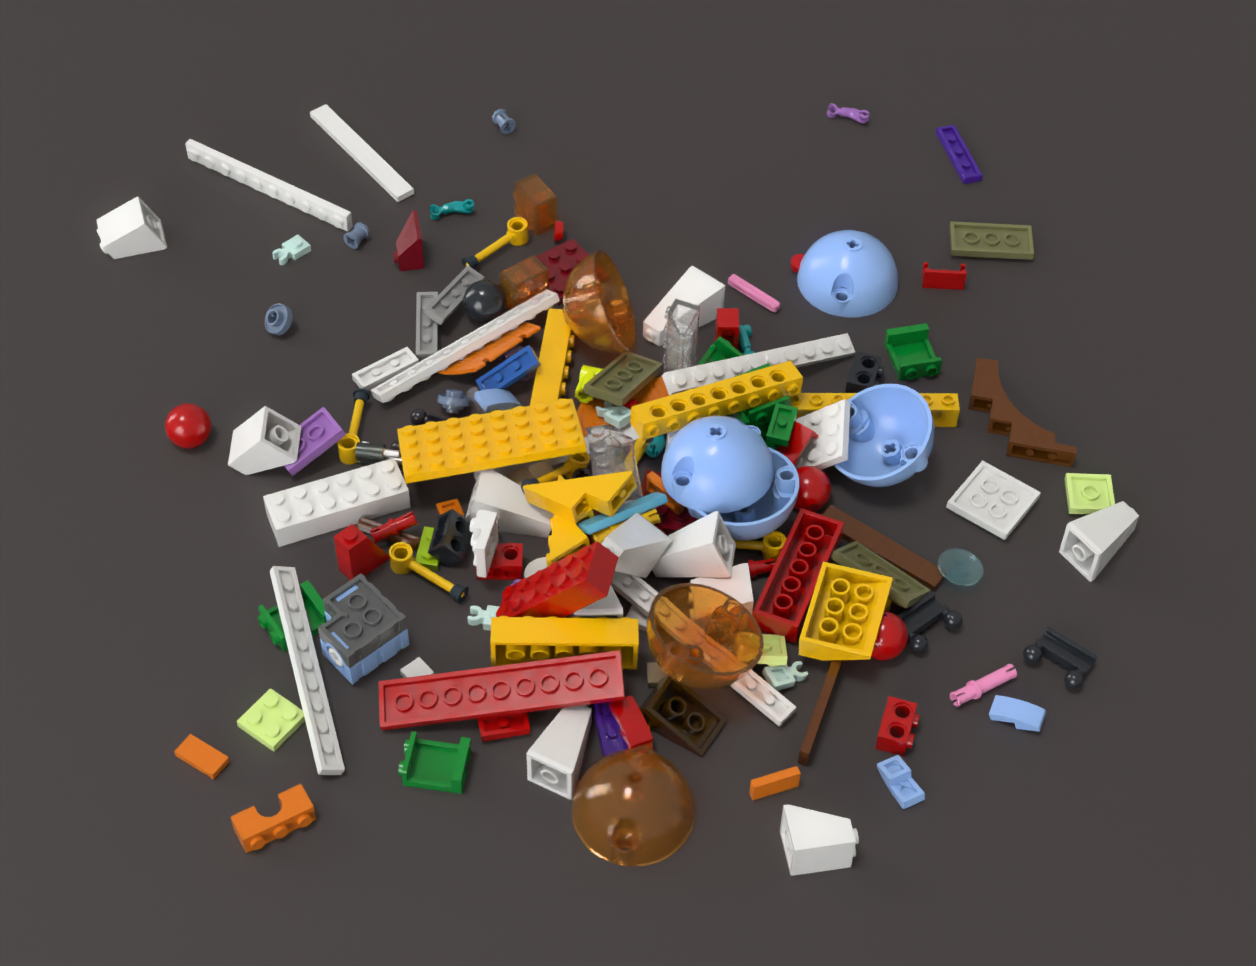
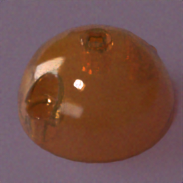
[563,250,636,354]
[647,583,764,690]
[571,745,696,867]

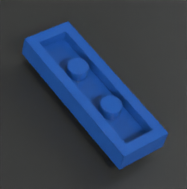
[475,345,541,390]

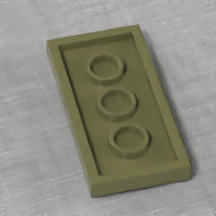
[949,221,1034,260]
[583,350,663,406]
[831,541,931,608]

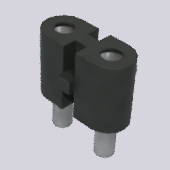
[355,441,402,466]

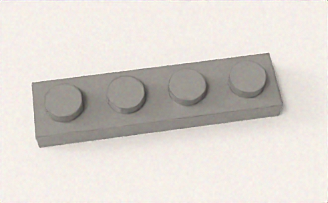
[424,265,484,325]
[416,292,438,360]

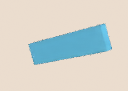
[576,492,668,534]

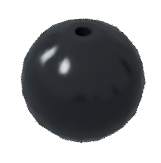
[463,280,507,323]

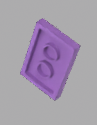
[284,407,346,476]

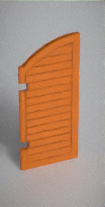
[436,322,541,375]
[577,376,669,437]

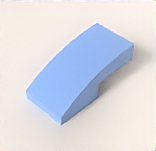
[474,389,521,412]
[989,695,1046,732]
[877,755,925,809]

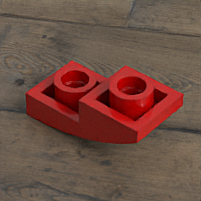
[609,695,653,750]

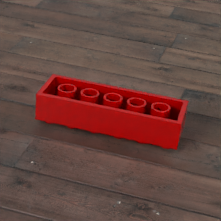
[751,508,844,644]
[496,541,619,618]

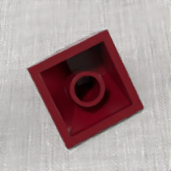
[393,210,424,271]

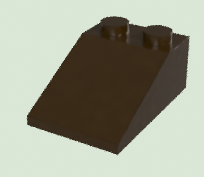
[640,672,727,757]

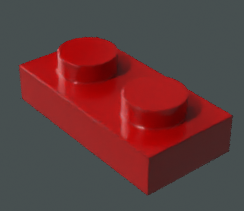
[477,712,530,742]

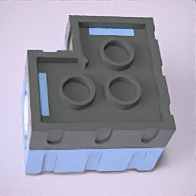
[318,573,409,685]

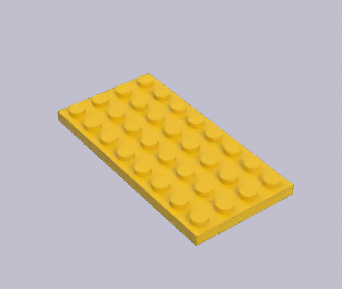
[397,399,587,484]

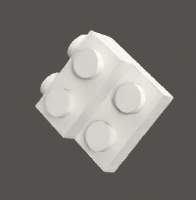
[470,509,499,578]

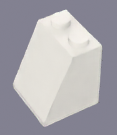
[97,196,167,259]
[228,406,301,475]
[686,563,754,632]
[780,804,859,876]

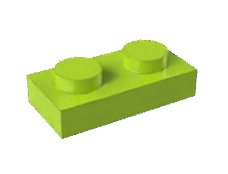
[415,526,440,571]

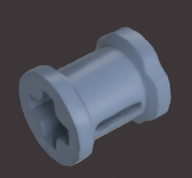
[492,109,516,134]
[343,222,370,249]

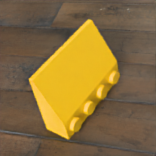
[798,562,893,661]

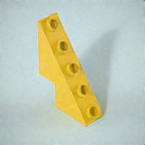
[523,471,637,523]
[546,475,594,567]

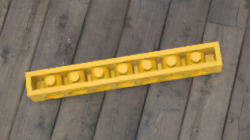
[630,360,803,440]
[790,393,960,427]

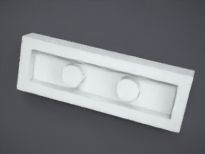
[352,347,419,391]

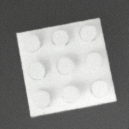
[794,399,850,470]
[946,460,1041,540]

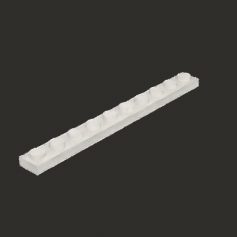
[185,139,353,231]
[370,289,560,403]
[662,333,855,396]
[270,566,345,775]
[611,571,796,727]

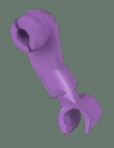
[826,103,870,124]

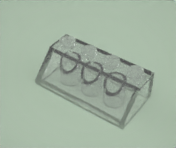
[662,298,700,372]
[586,425,643,503]

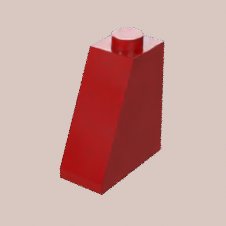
[334,524,390,580]

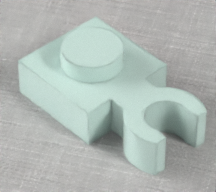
[272,235,311,265]
[596,401,631,429]
[467,605,499,631]
[762,661,808,691]

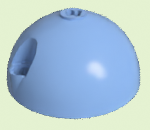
[797,230,898,318]
[835,384,935,487]
[661,416,774,513]
[688,447,799,541]

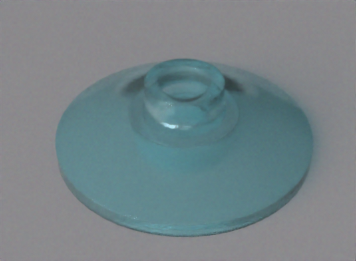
[938,548,984,586]

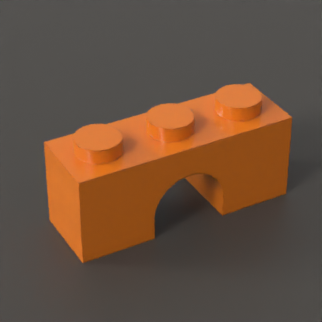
[231,784,316,853]

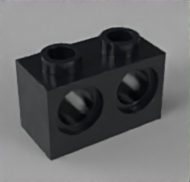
[845,351,884,393]
[428,509,471,567]

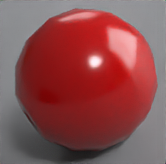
[165,403,211,449]
[794,466,831,512]
[871,611,908,661]

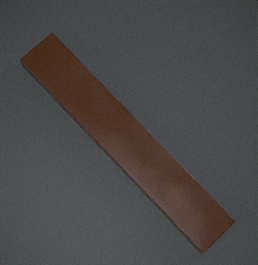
[822,505,947,591]
[798,660,844,767]

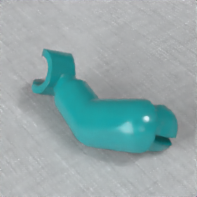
[429,199,474,220]
[738,324,755,355]
[646,434,666,458]

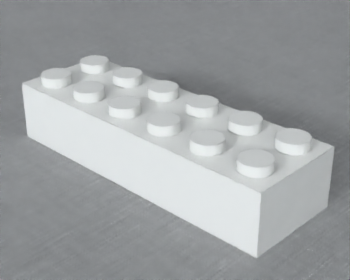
[263,458,411,547]

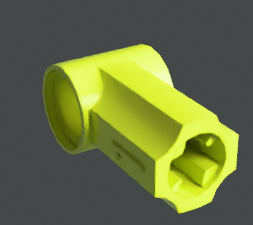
[575,365,603,404]

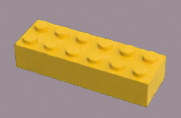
[490,616,639,669]

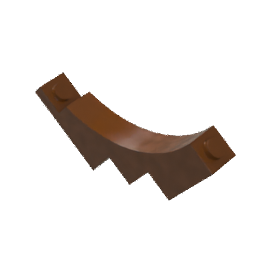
[968,357,1077,467]

